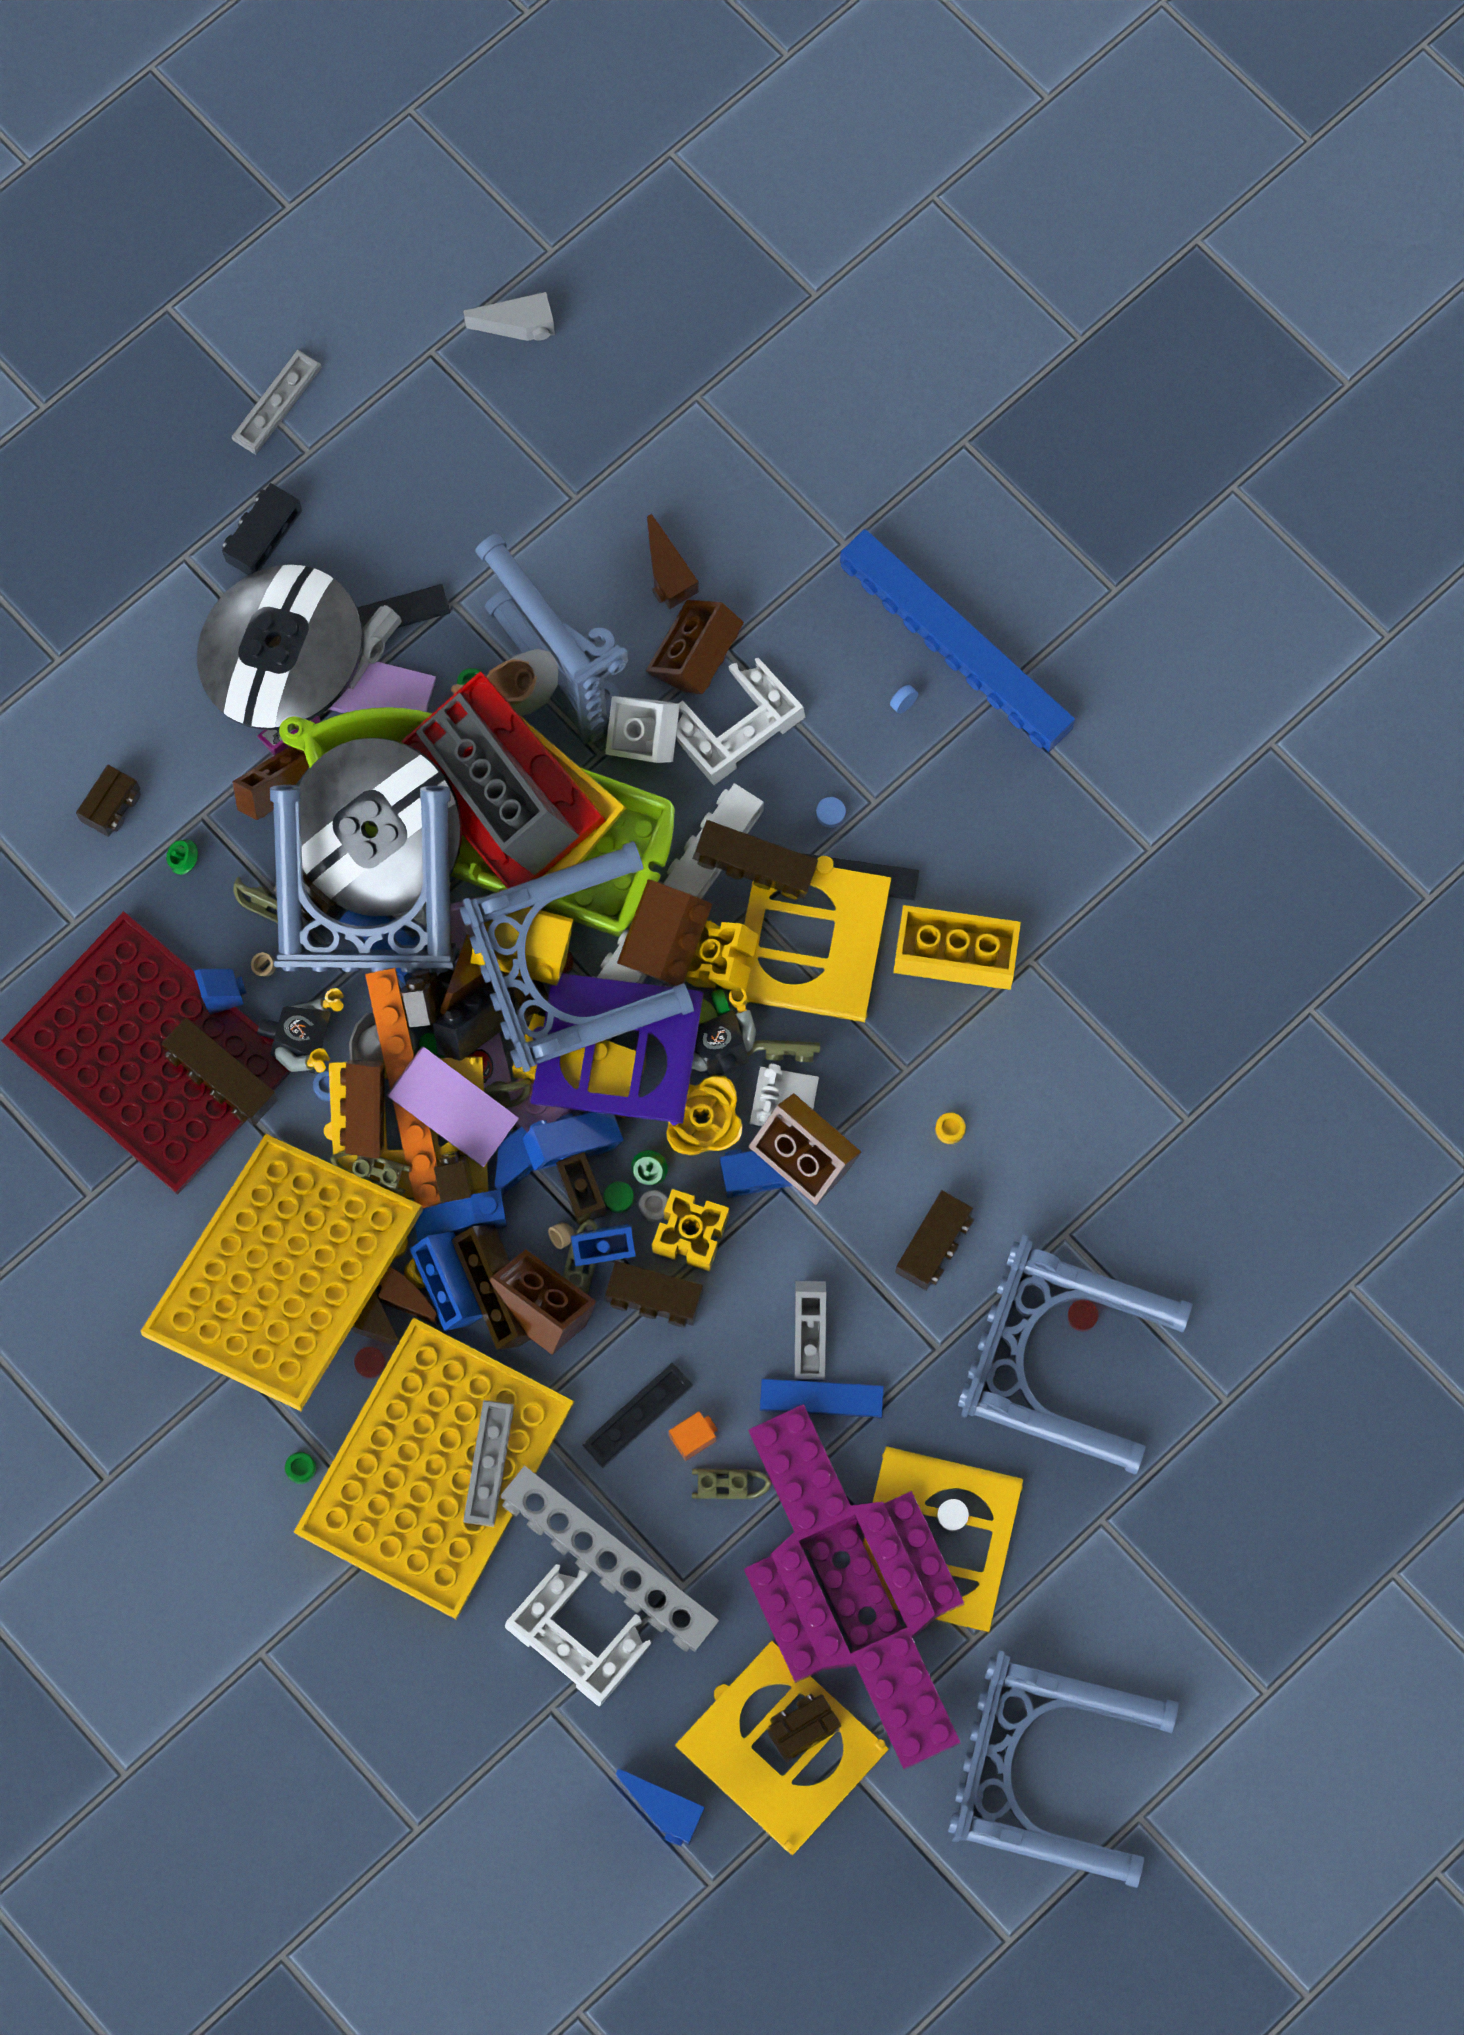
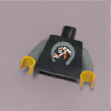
[257,988,344,1074]
[692,988,756,1079]

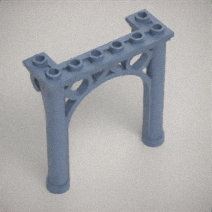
[475,534,628,745]
[270,785,460,973]
[459,841,694,1072]
[958,1235,1193,1475]
[948,1650,1179,1888]

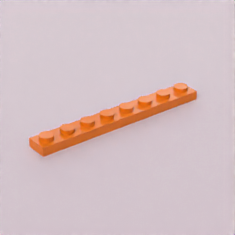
[365,967,441,1208]

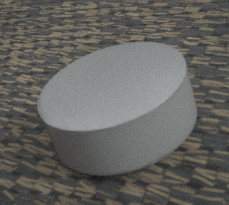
[639,1190,668,1222]

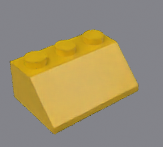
[471,907,573,986]

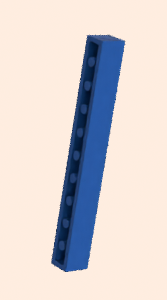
[840,529,1075,752]

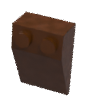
[490,1249,597,1355]

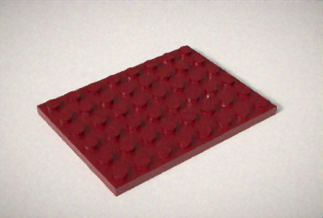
[1,911,291,1195]

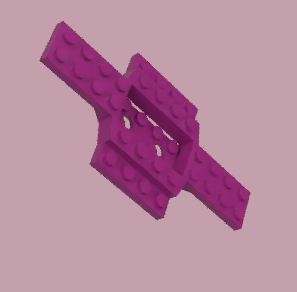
[744,1404,965,1770]

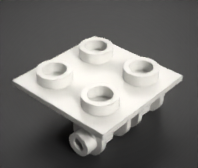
[750,1064,819,1126]

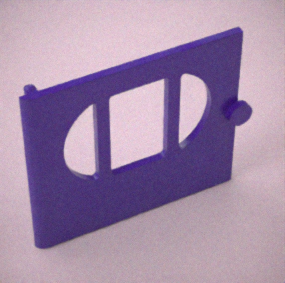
[531,973,704,1126]

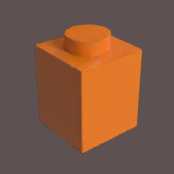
[668,1411,718,1461]

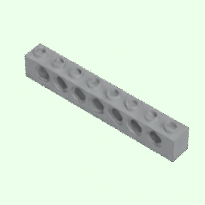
[501,1465,719,1652]

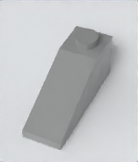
[463,292,555,341]
[795,1281,826,1380]

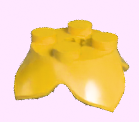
[666,1076,742,1155]

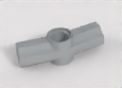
[348,605,402,689]

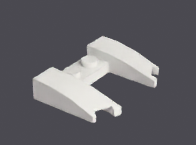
[676,658,805,785]
[505,1564,651,1707]

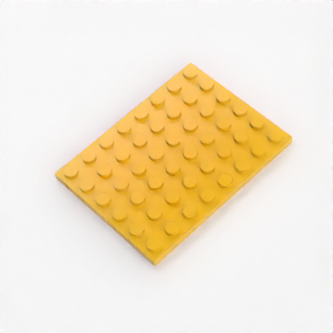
[141,1134,423,1411]
[294,1317,574,1620]

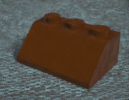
[646,600,744,694]
[617,879,713,986]
[340,1060,385,1158]
[748,1093,862,1205]

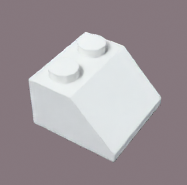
[605,696,680,763]

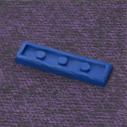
[760,1379,884,1418]

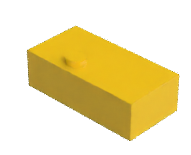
[893,905,1021,990]
[512,1014,646,1118]

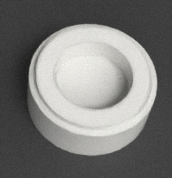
[937,1499,969,1531]

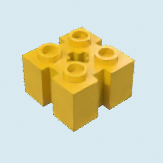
[685,921,759,991]
[652,1189,729,1272]

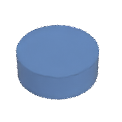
[890,685,918,714]
[816,797,846,828]
[313,1070,330,1101]

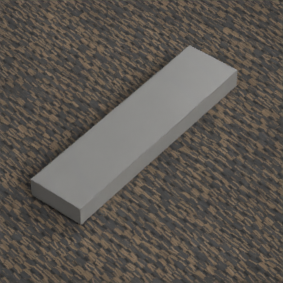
[232,349,322,455]
[463,1400,514,1527]

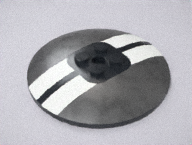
[197,565,364,730]
[299,738,462,916]

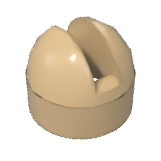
[251,952,277,977]
[548,1222,575,1249]

